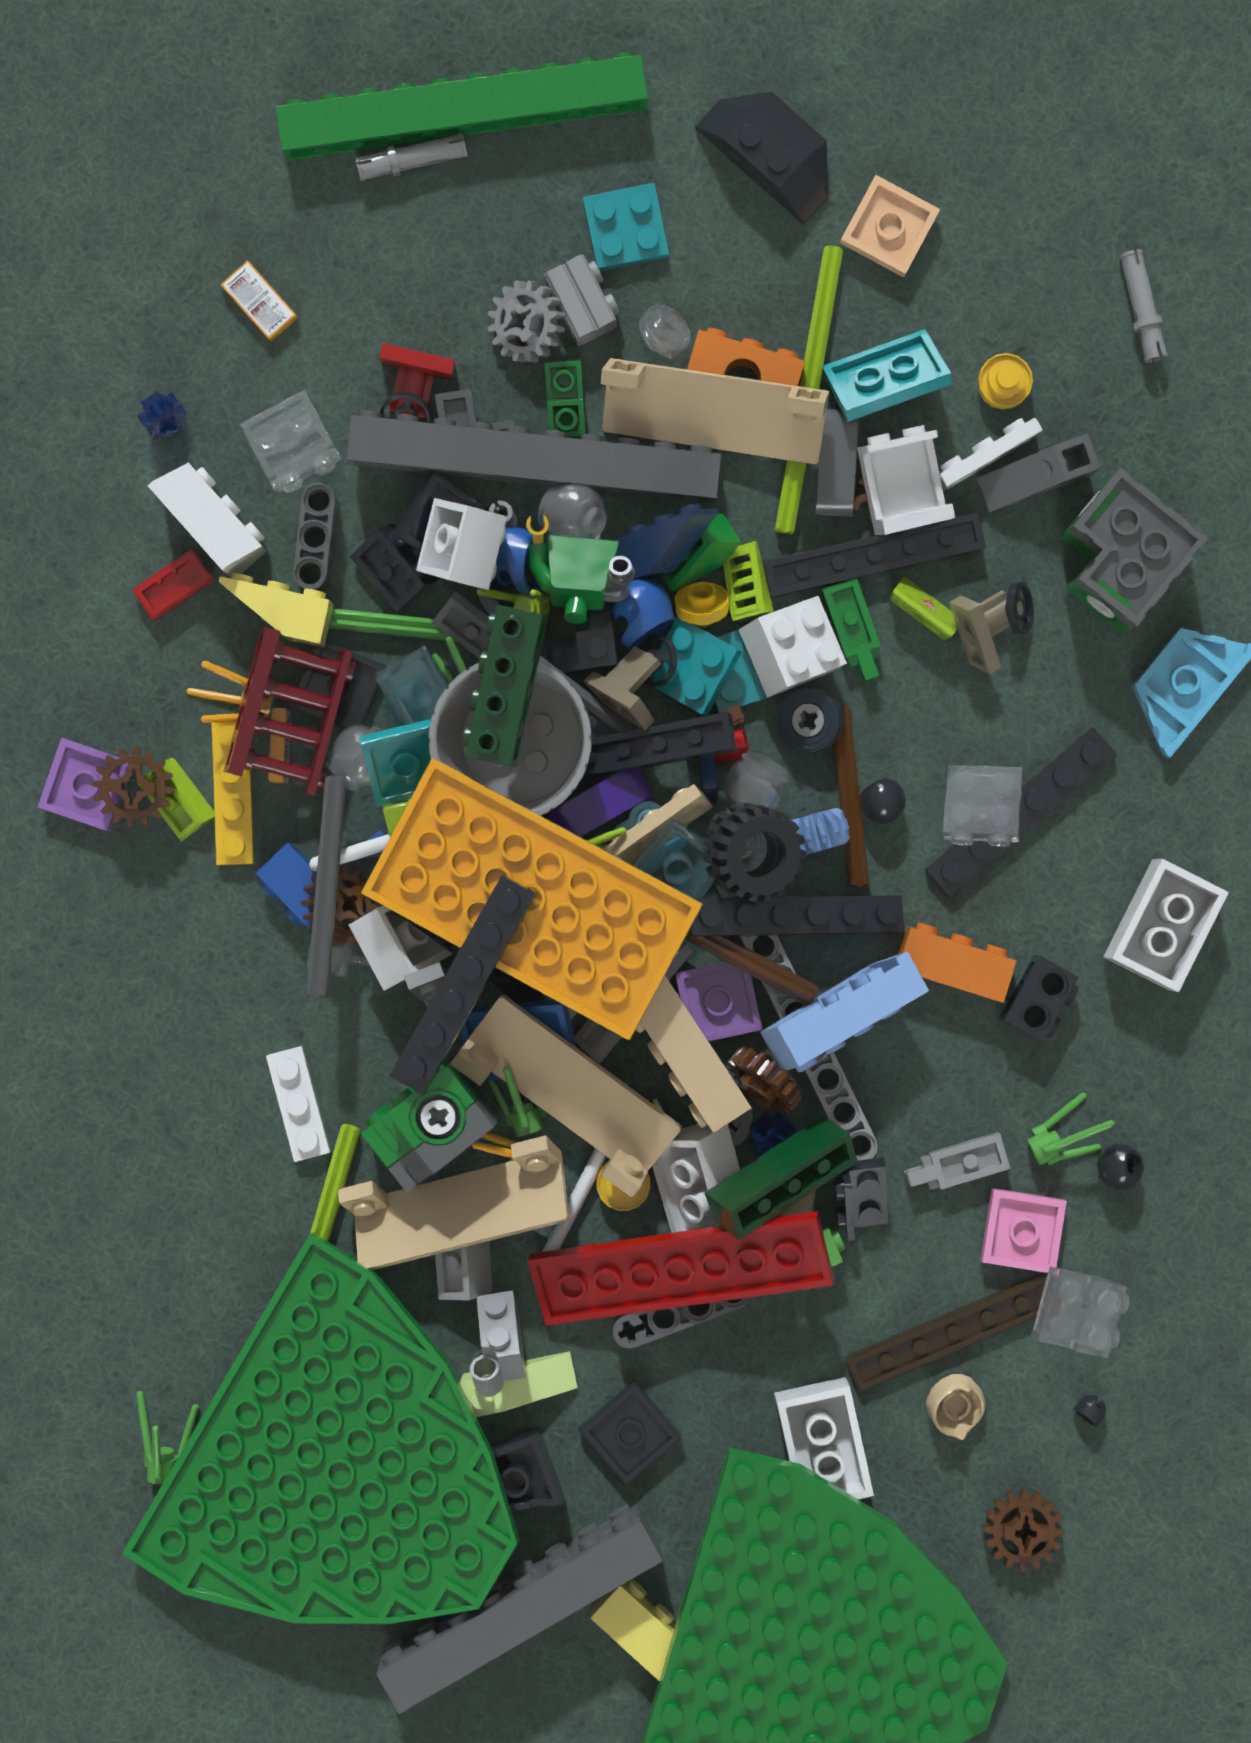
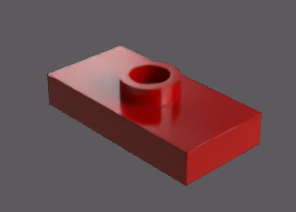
[132,548,215,621]

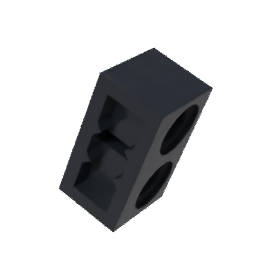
[998,955,1079,1042]

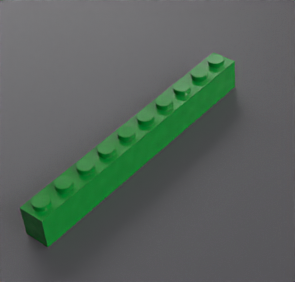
[275,52,648,161]

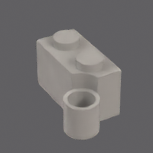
[470,1290,526,1397]

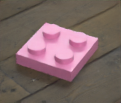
[980,1188,1067,1274]

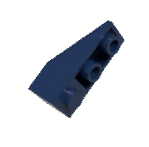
[614,504,718,580]

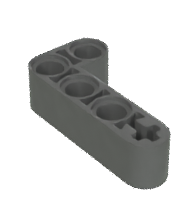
[613,1298,749,1349]

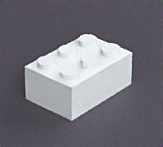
[1103,859,1229,992]
[774,1377,874,1499]

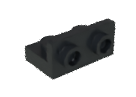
[350,523,439,613]
[834,1157,888,1242]

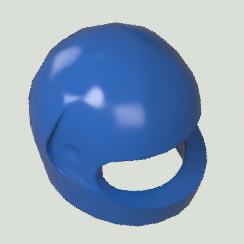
[493,526,541,595]
[611,578,675,651]

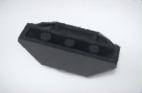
[695,92,828,225]

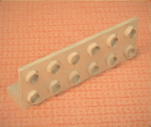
[600,358,829,464]
[450,995,682,1198]
[338,1135,570,1270]

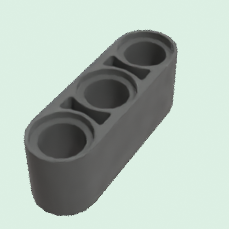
[814,409,859,517]
[293,483,339,592]

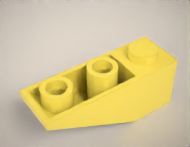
[219,573,334,648]

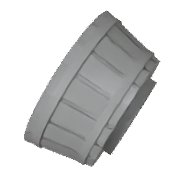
[429,662,592,816]

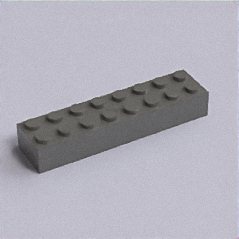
[376,1504,663,1714]

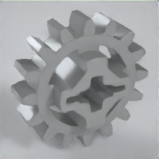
[487,280,565,362]

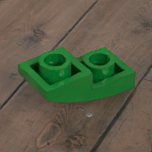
[544,359,586,437]

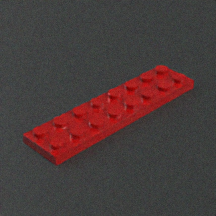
[527,1211,834,1326]

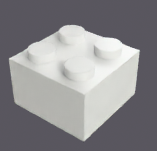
[416,498,507,590]
[739,596,847,698]
[349,906,452,991]

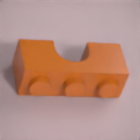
[687,328,805,386]

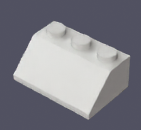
[148,463,267,577]
[652,1124,740,1233]

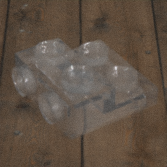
[240,390,342,493]
[943,765,1023,847]
[1031,1266,1129,1358]

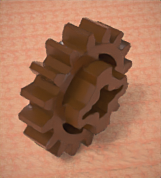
[92,747,175,827]
[301,865,378,946]
[727,1047,802,1114]
[982,1487,1065,1572]

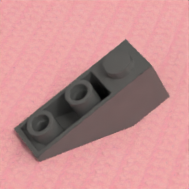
[977,433,1101,513]

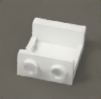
[857,425,955,535]

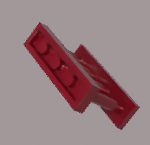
[223,627,355,796]

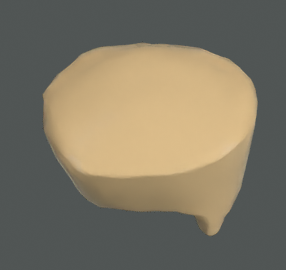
[925,1374,986,1440]

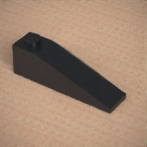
[541,523,618,675]

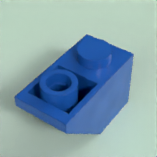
[256,843,317,927]

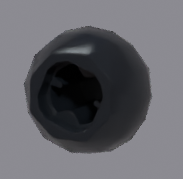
[860,778,906,824]
[1096,1143,1144,1190]

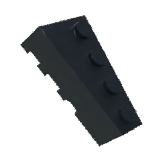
[490,1426,565,1511]

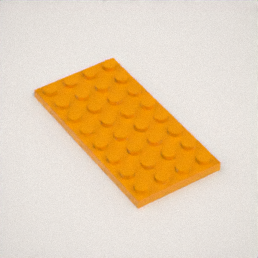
[361,758,703,1040]

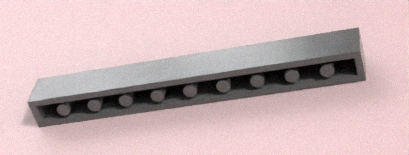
[347,410,721,503]

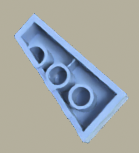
[760,951,929,1072]

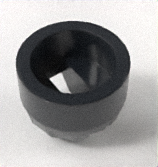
[1073,1395,1106,1428]

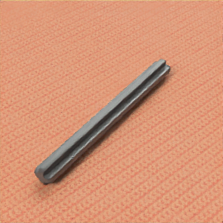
[306,776,347,999]

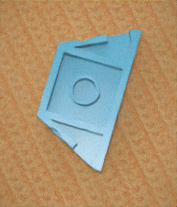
[1132,628,1251,758]

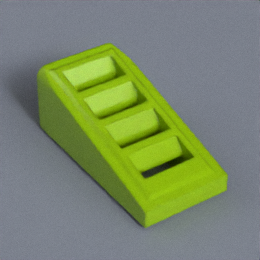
[723,541,774,622]

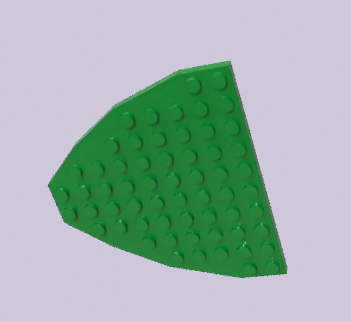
[122,1232,520,1624]
[641,1447,1008,1743]

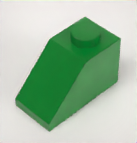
[662,514,742,592]

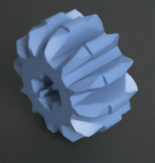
[790,808,850,854]

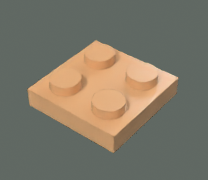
[840,175,940,278]

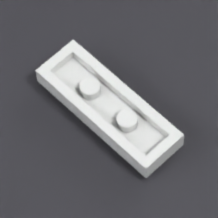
[939,418,1043,492]
[266,1045,331,1162]

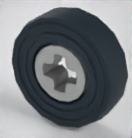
[777,687,844,753]

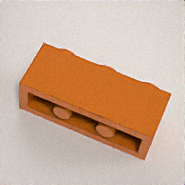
[898,922,1017,1003]

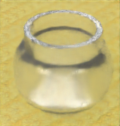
[538,484,607,539]
[325,725,382,791]
[723,751,789,810]

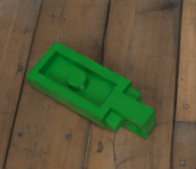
[821,578,881,683]

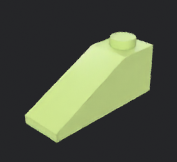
[460,1351,578,1417]

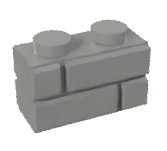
[544,254,620,346]

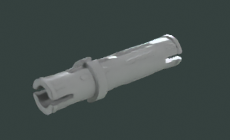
[355,133,468,181]
[1119,249,1168,363]

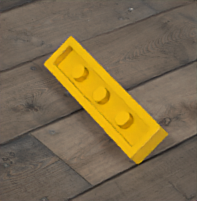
[212,722,255,865]

